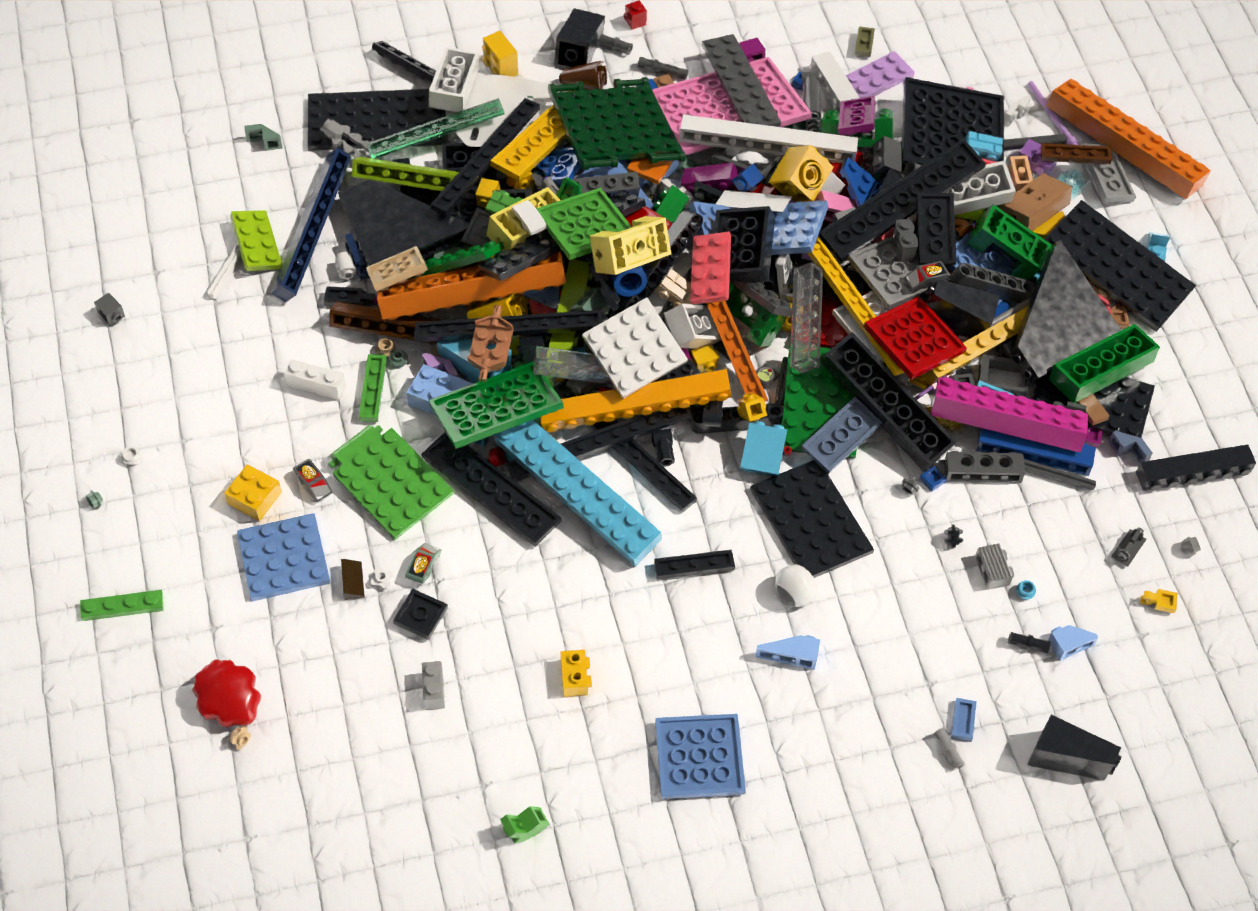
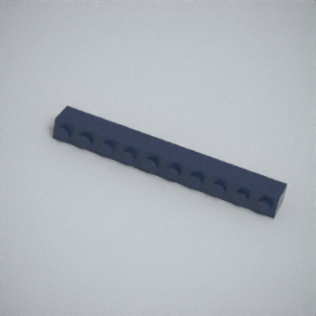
[271,147,352,303]

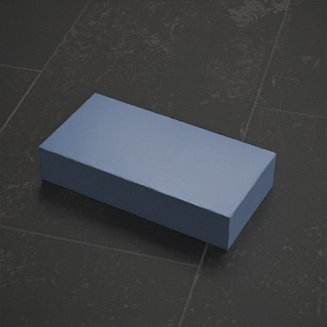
[951,697,977,742]

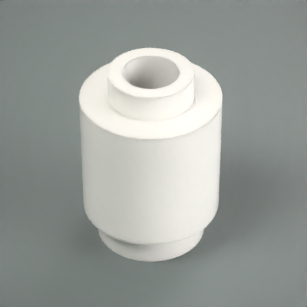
[335,252,356,280]

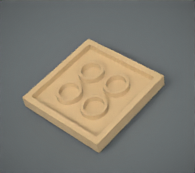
[366,246,428,292]

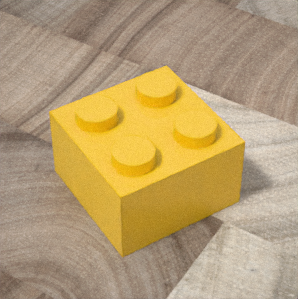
[481,30,518,77]
[224,464,282,522]

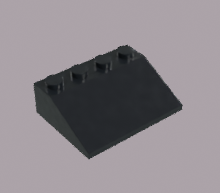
[713,206,775,283]

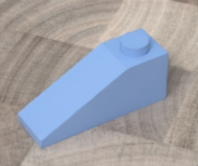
[755,635,821,670]

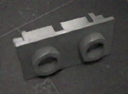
[1111,527,1147,567]

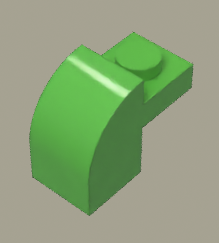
[500,806,550,843]

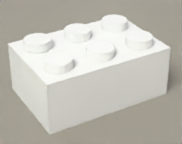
[664,304,721,349]

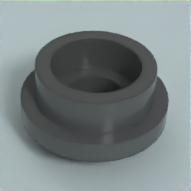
[901,477,920,495]

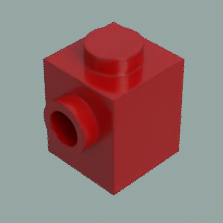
[623,0,647,30]

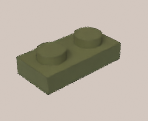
[854,26,875,57]

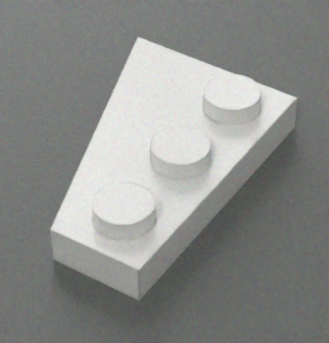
[775,254,793,301]

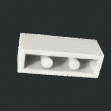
[284,359,346,400]

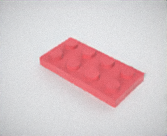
[690,232,731,305]

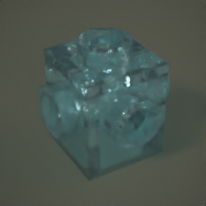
[1058,169,1088,196]

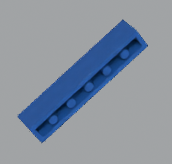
[976,428,1096,476]

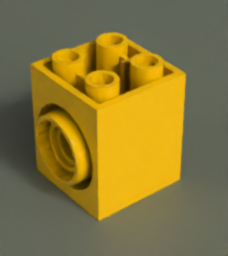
[769,145,833,202]

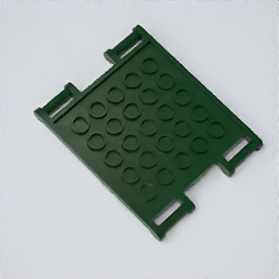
[548,77,686,170]

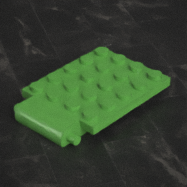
[328,425,454,540]

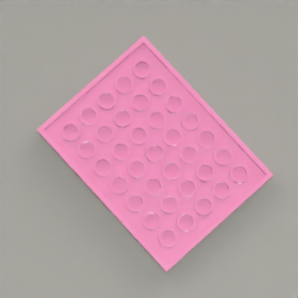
[653,57,812,155]

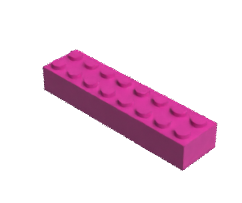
[931,377,1088,453]

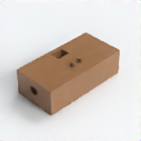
[1000,173,1072,231]

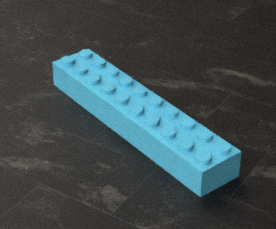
[493,420,662,567]

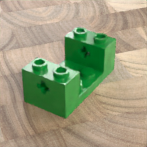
[822,108,894,147]
[967,204,1051,281]
[703,282,787,347]

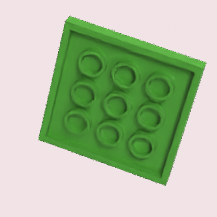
[536,188,632,260]

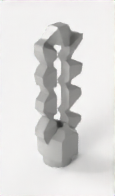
[321,119,384,160]

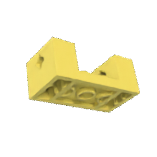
[487,187,561,252]
[590,216,671,275]

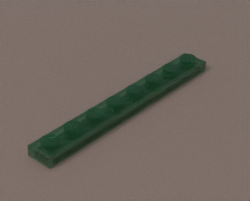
[367,98,505,159]

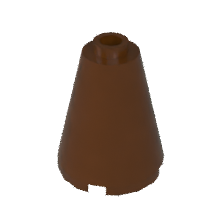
[559,61,607,90]

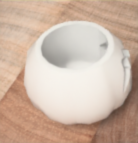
[775,564,818,607]

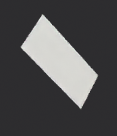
[716,190,792,212]

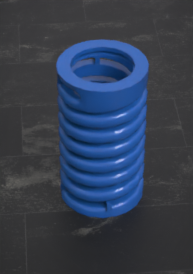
[609,265,647,297]

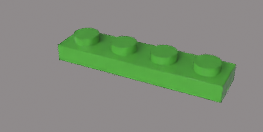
[359,354,387,422]
[80,590,164,621]

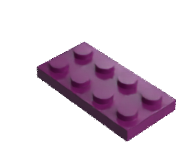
[838,96,876,136]

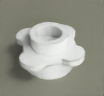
[370,568,393,589]

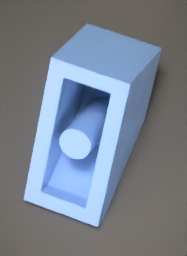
[1047,625,1098,661]

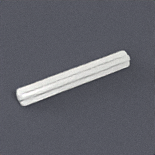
[207,243,242,299]

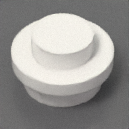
[121,446,141,465]

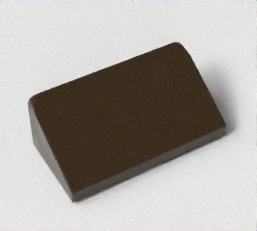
[341,559,365,600]

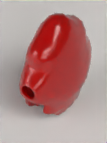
[192,659,261,728]

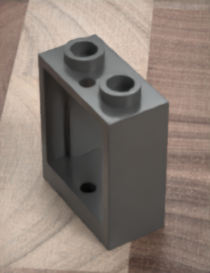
[977,354,1028,396]

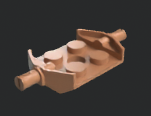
[467,305,513,382]

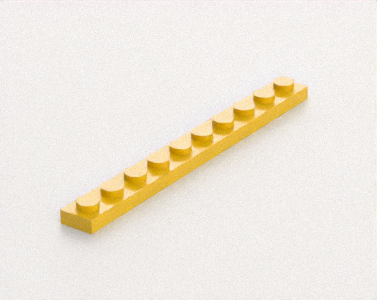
[807,236,904,376]

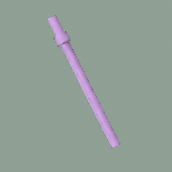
[1027,80,1078,145]

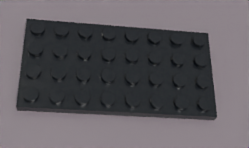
[307,88,447,151]
[1044,199,1197,332]

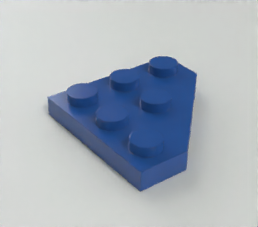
[536,147,580,185]
[840,157,877,206]

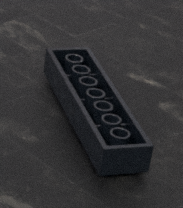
[821,332,957,472]

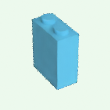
[740,421,787,477]

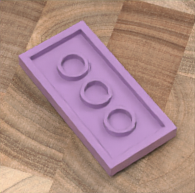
[846,51,915,98]

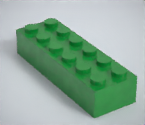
[1048,324,1160,403]

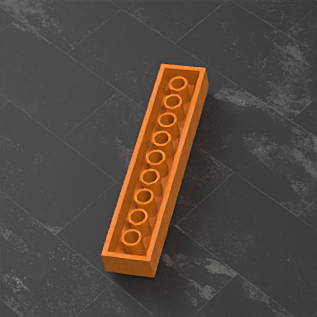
[1046,78,1211,199]
[377,250,566,320]

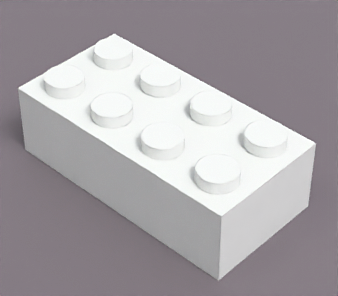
[429,47,479,113]

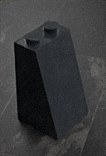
[554,8,606,69]
[920,280,1000,339]
[1027,714,1122,781]

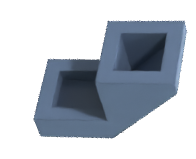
[1109,431,1153,462]

